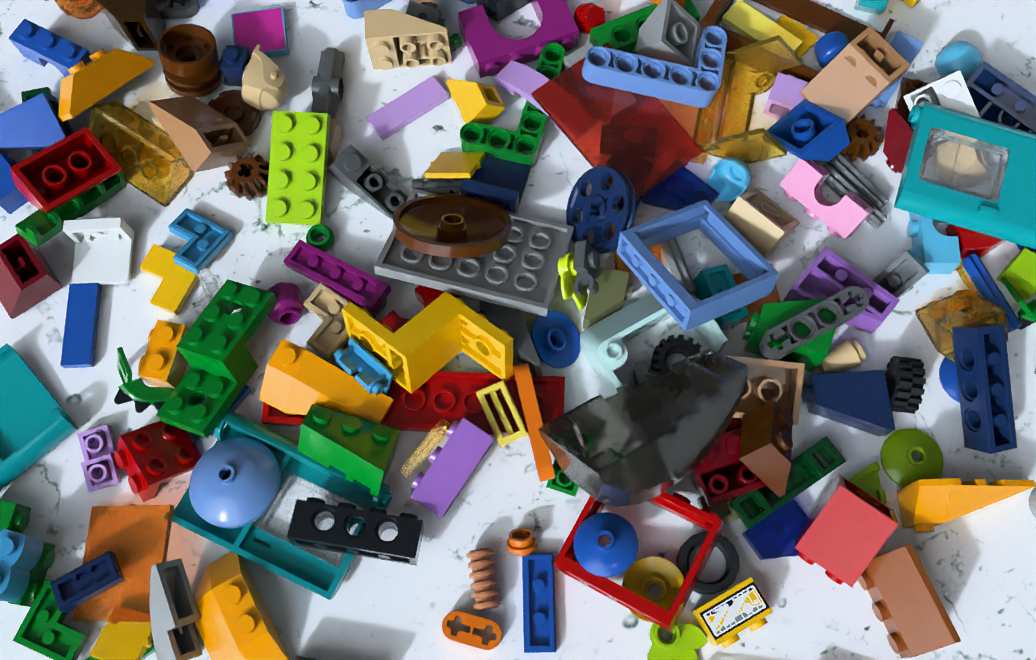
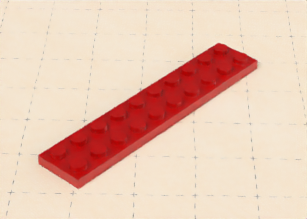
[261,367,565,438]

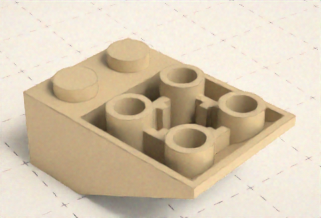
[364,9,452,70]

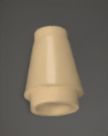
[819,338,866,374]

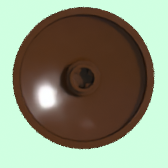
[393,194,512,258]

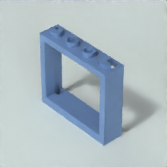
[617,199,779,332]

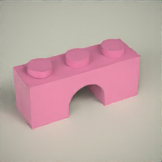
[779,159,875,240]

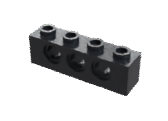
[287,497,424,566]

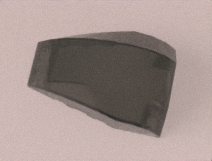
[538,349,749,507]

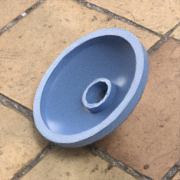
[189,437,281,528]

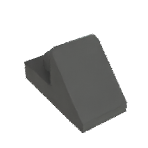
[873,249,930,299]

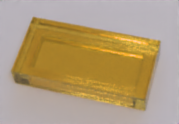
[400,419,451,478]

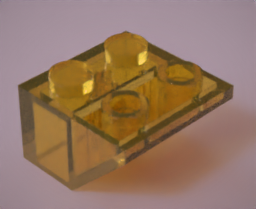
[915,289,1008,363]

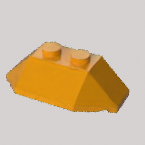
[58,48,155,122]
[194,551,290,660]

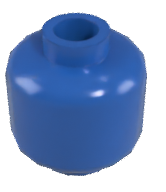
[814,32,850,69]

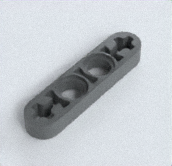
[759,286,869,360]

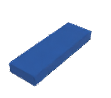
[60,283,102,368]
[522,553,556,653]

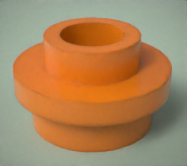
[506,528,538,556]

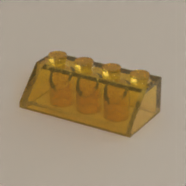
[88,101,194,207]

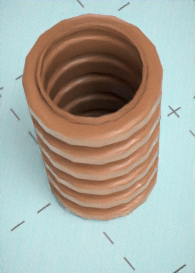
[466,548,502,610]

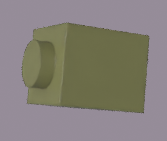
[583,266,633,330]

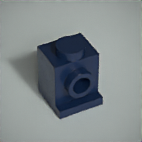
[220,45,252,87]

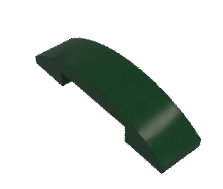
[729,436,846,530]

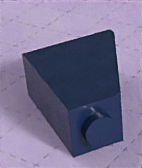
[801,370,895,437]

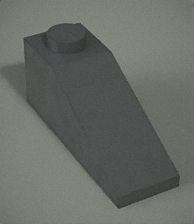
[476,300,542,377]

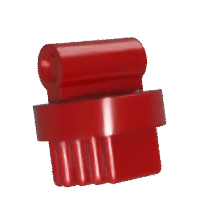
[573,3,605,34]

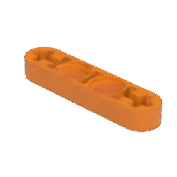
[513,363,555,482]

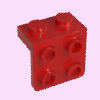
[114,420,202,502]

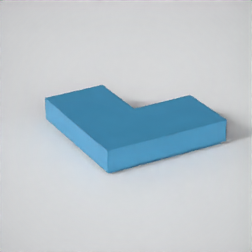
[168,208,233,275]

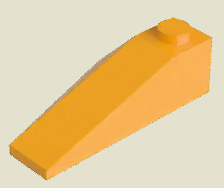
[259,338,394,424]

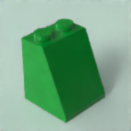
[742,298,842,372]

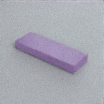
[367,76,449,141]

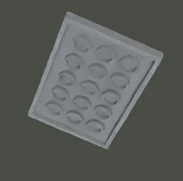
[374,188,574,317]

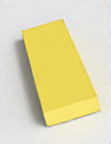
[722,0,803,58]

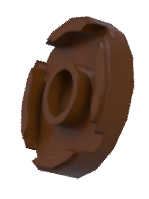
[208,90,261,137]

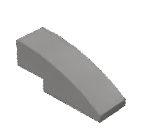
[149,558,203,660]

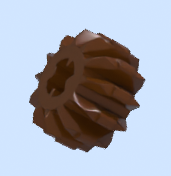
[841,113,884,162]
[224,152,269,201]

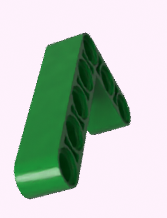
[460,43,565,169]

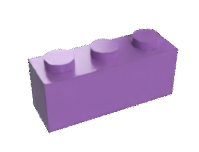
[410,418,496,518]

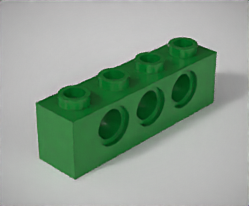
[589,0,700,55]

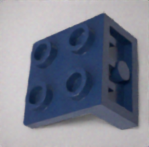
[460,156,530,213]

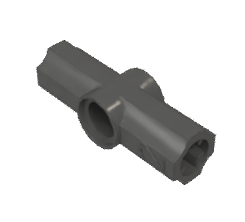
[311,47,345,119]

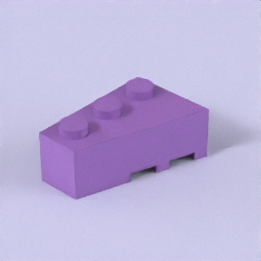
[783,247,900,334]

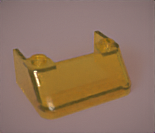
[692,35,802,164]

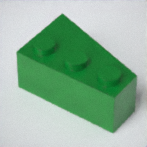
[298,404,400,498]

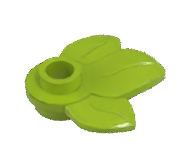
[647,623,708,660]

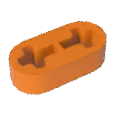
[442,611,502,650]

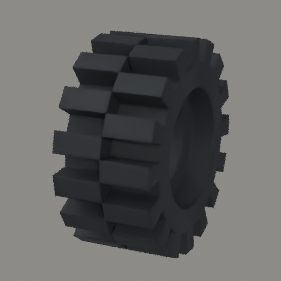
[650,334,707,392]
[885,356,926,414]

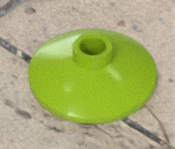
[880,429,943,488]

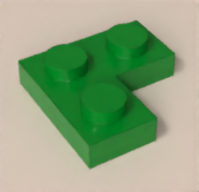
[12,579,90,660]

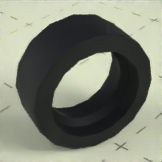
[676,532,739,595]

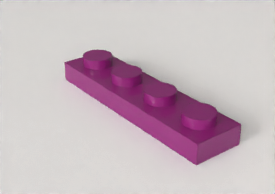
[283,240,392,313]

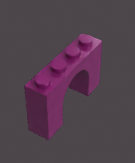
[457,0,579,78]

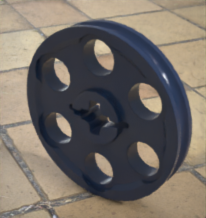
[566,166,637,254]

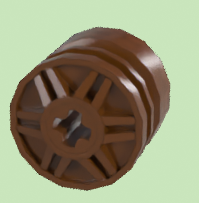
[157,24,223,98]

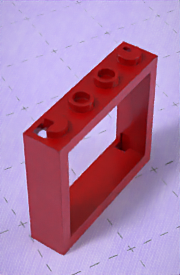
[553,464,724,633]

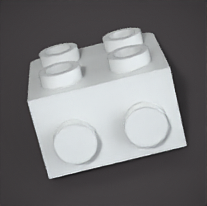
[63,215,134,285]

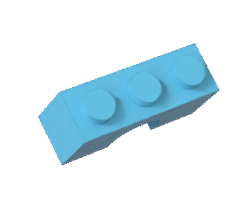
[907,184,961,274]

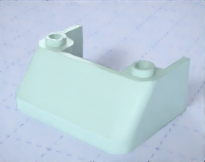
[580,293,728,412]

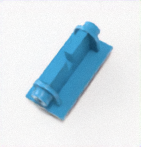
[333,337,394,395]

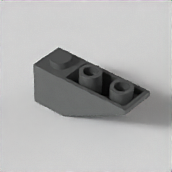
[327,144,408,220]

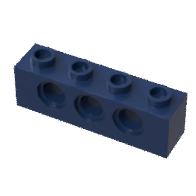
[952,322,1017,454]

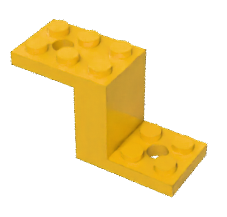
[342,291,513,394]

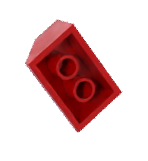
[10,126,122,213]

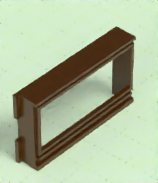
[701,0,895,82]

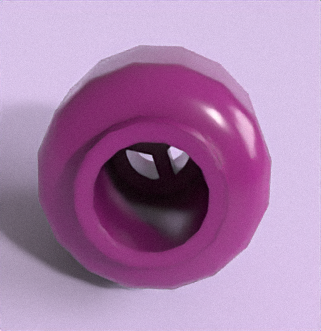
[267,282,305,326]

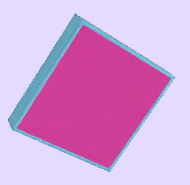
[231,6,289,58]

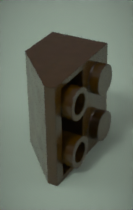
[96,0,166,51]

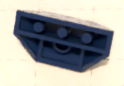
[966,61,1036,154]

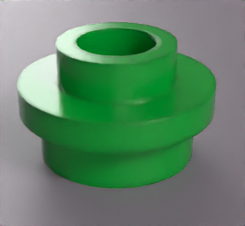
[306,224,335,251]

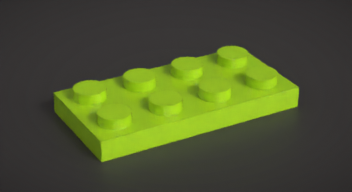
[265,110,331,226]

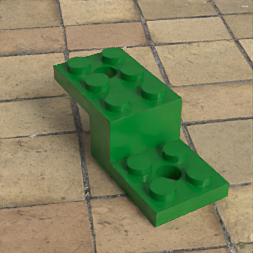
[156,279,278,439]

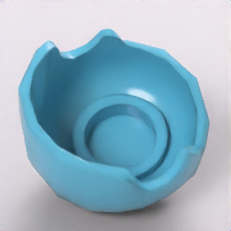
[935,40,982,81]
[707,156,752,203]

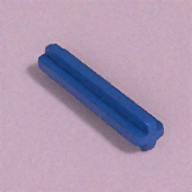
[961,253,1021,333]

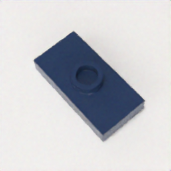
[50,551,125,613]

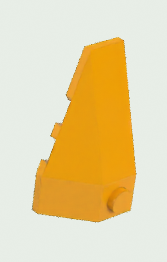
[896,478,1035,533]

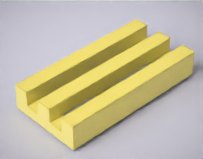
[476,380,528,449]

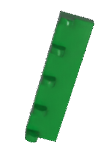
[15,171,126,248]

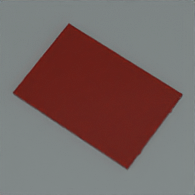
[531,42,703,204]

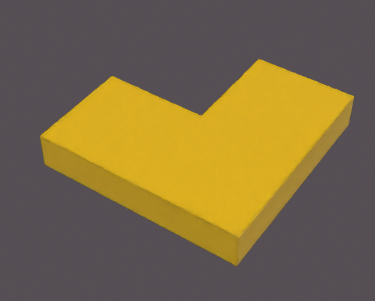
[139,244,205,316]

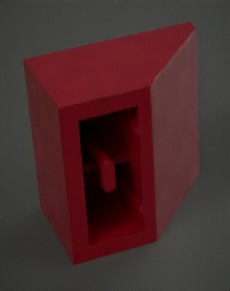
[0,233,63,319]
[681,427,767,506]

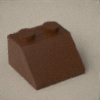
[739,400,793,497]

